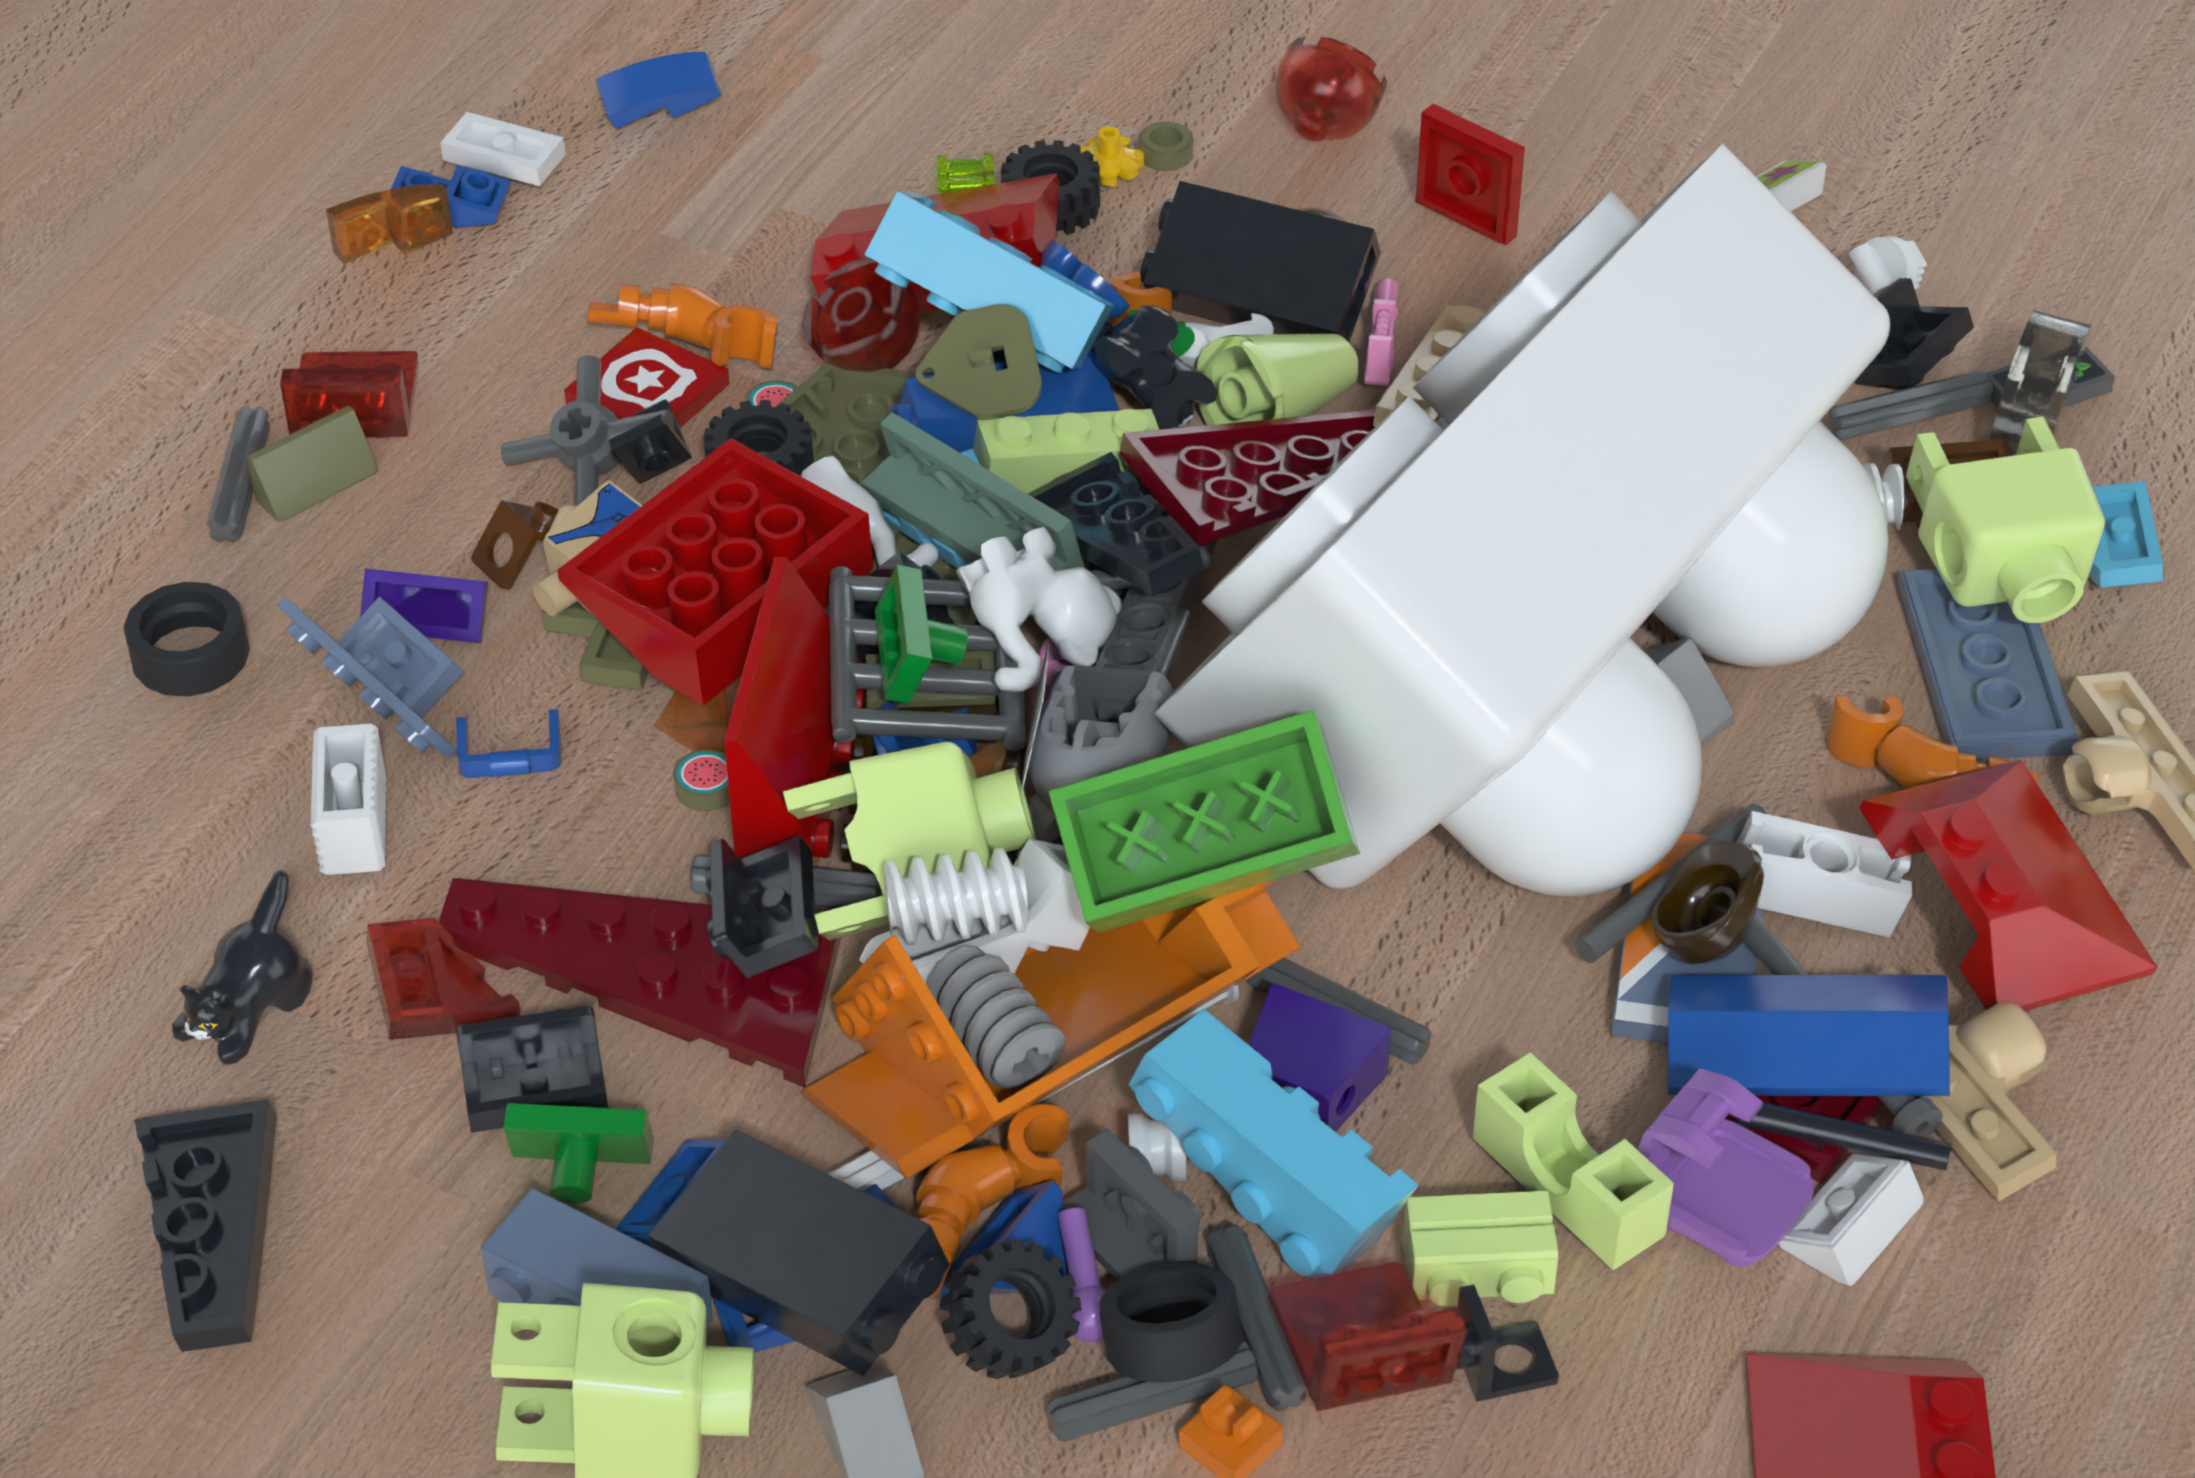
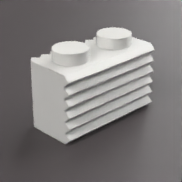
[310,723,387,875]

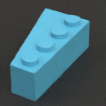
[864,191,1114,373]
[1128,1009,1419,1290]

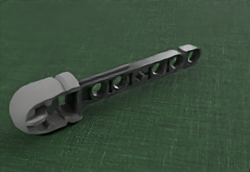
[1027,510,1217,812]

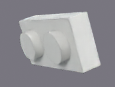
[440,112,566,187]

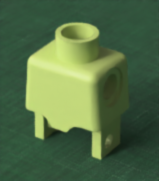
[1906,417,2105,623]
[783,742,1036,940]
[491,1283,754,1478]

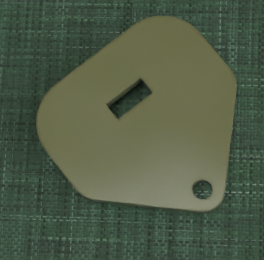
[916,304,1042,420]

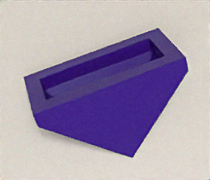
[360,568,488,643]

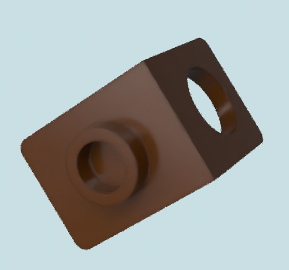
[471,500,558,590]

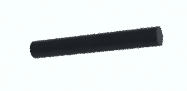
[1738,1102,1952,1171]

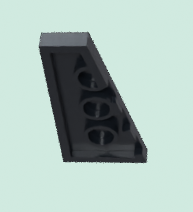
[134,1100,277,1352]

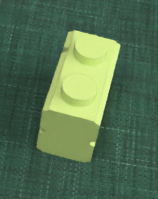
[1403,1191,1558,1306]

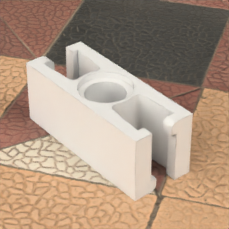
[1737,811,1912,938]

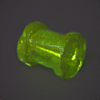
[937,152,995,194]

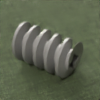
[926,945,1065,1088]

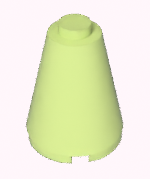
[1196,334,1358,425]

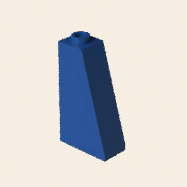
[890,347,1120,453]

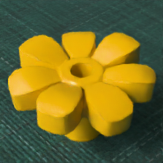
[1081,126,1144,187]

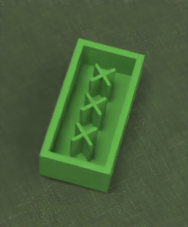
[1048,710,1361,933]

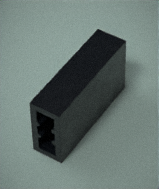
[1140,181,1381,343]
[648,1130,950,1376]

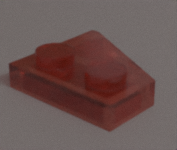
[366,918,520,1040]

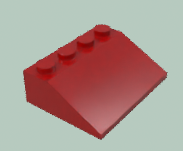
[810,173,1060,329]
[557,438,874,706]
[724,556,867,867]

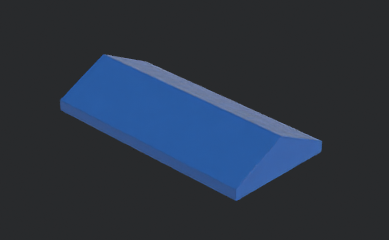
[1668,975,1950,1096]

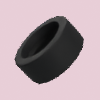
[123,582,250,697]
[1099,1262,1241,1383]

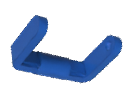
[456,709,562,778]

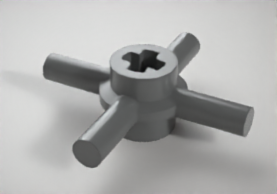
[501,355,675,506]

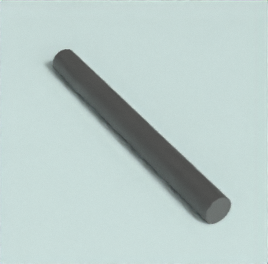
[1575,803,1766,963]

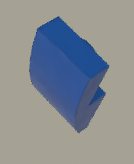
[596,52,722,129]
[383,165,511,227]

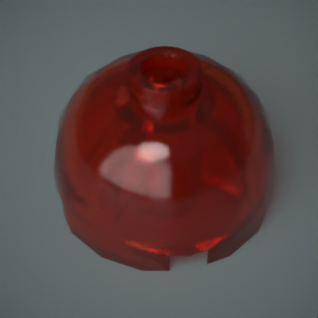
[1275,37,1388,141]
[801,258,921,372]

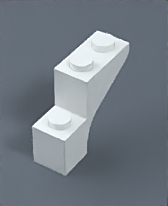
[859,838,1090,984]

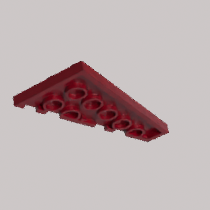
[1120,409,1376,546]
[437,878,842,1088]

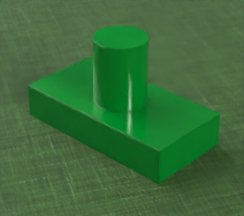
[875,564,968,704]
[503,1103,654,1203]

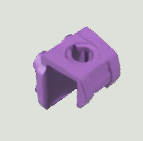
[1637,1069,1814,1267]

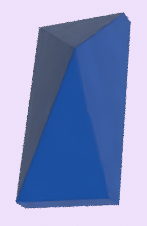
[940,1181,1066,1296]

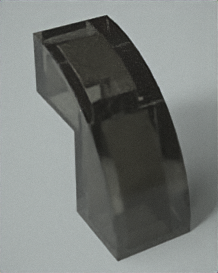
[1989,310,2091,456]

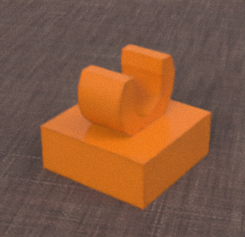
[1179,1385,1283,1478]

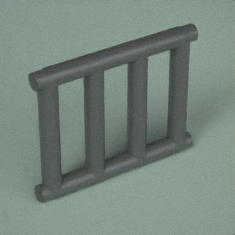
[829,566,1026,751]

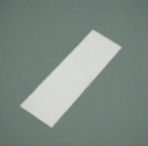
[1021,638,1050,794]

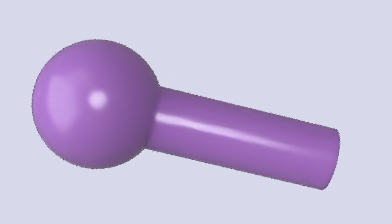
[1058,1207,1107,1342]

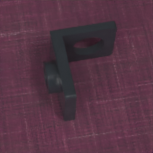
[609,399,692,484]
[1447,1284,1559,1402]

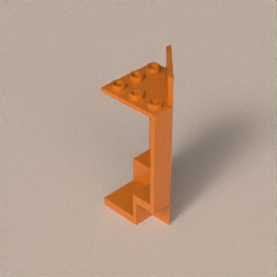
[800,879,1301,1179]

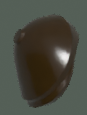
[1651,841,1764,964]

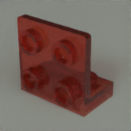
[280,351,419,438]
[1268,1262,1467,1411]

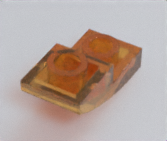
[326,184,453,265]

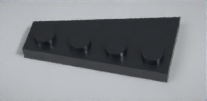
[1028,452,1204,595]

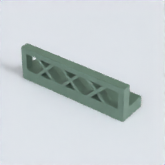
[861,412,1084,571]

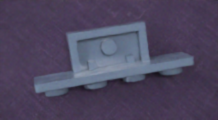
[276,596,465,759]

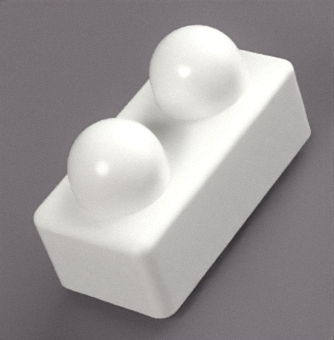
[1154,143,1890,896]

